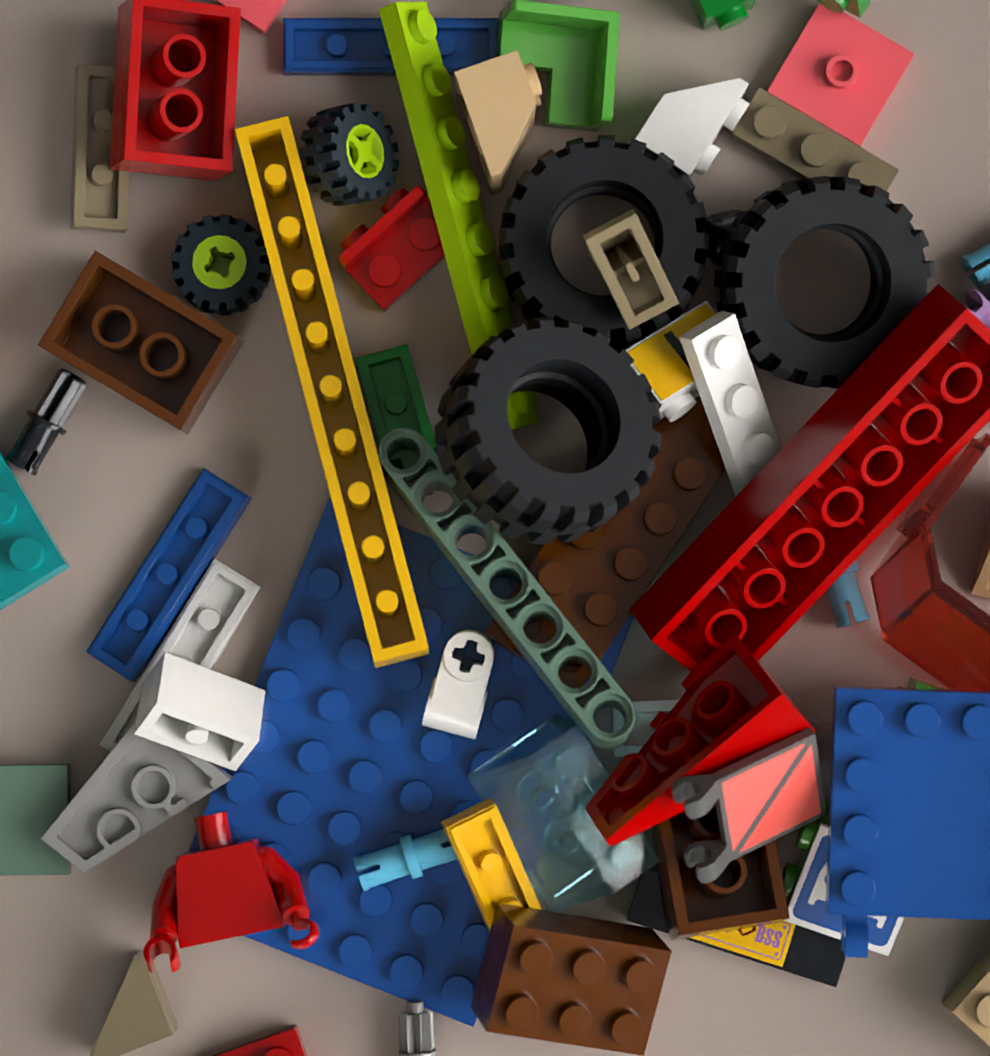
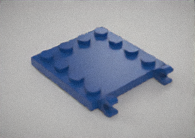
[825,686,990,958]

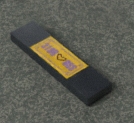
[626,867,846,987]

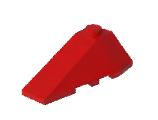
[585,634,816,847]

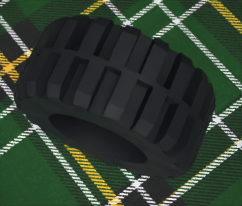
[499,135,710,351]
[714,176,936,389]
[435,318,662,544]

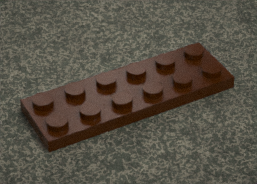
[485,395,726,688]

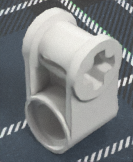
[422,629,495,740]

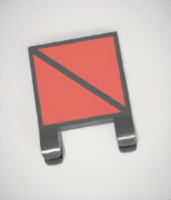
[672,727,826,883]

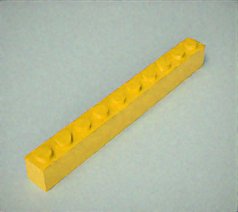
[235,116,429,668]

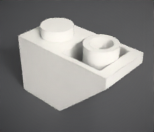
[635,78,750,178]

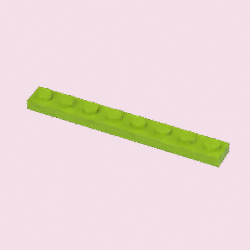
[379,2,540,430]

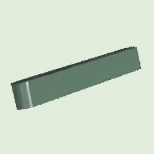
[378,428,636,749]

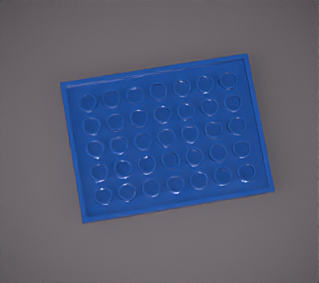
[189,498,634,1027]

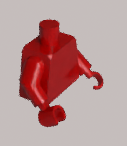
[143,811,319,973]

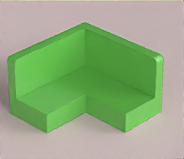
[496,0,620,132]

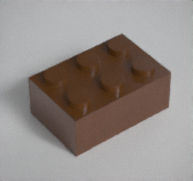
[38,250,244,435]
[651,804,790,940]
[471,902,672,1056]

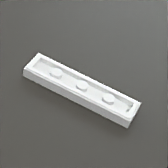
[100,559,262,752]

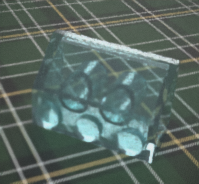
[467,714,660,912]

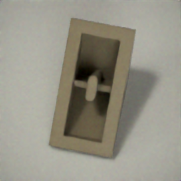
[583,209,679,330]
[90,951,178,1056]

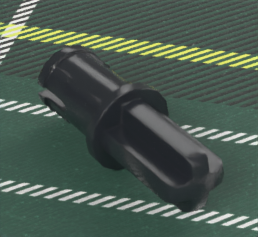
[5,368,86,476]

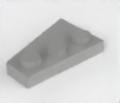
[41,721,233,873]

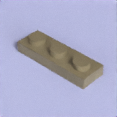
[70,64,130,233]
[730,87,899,191]

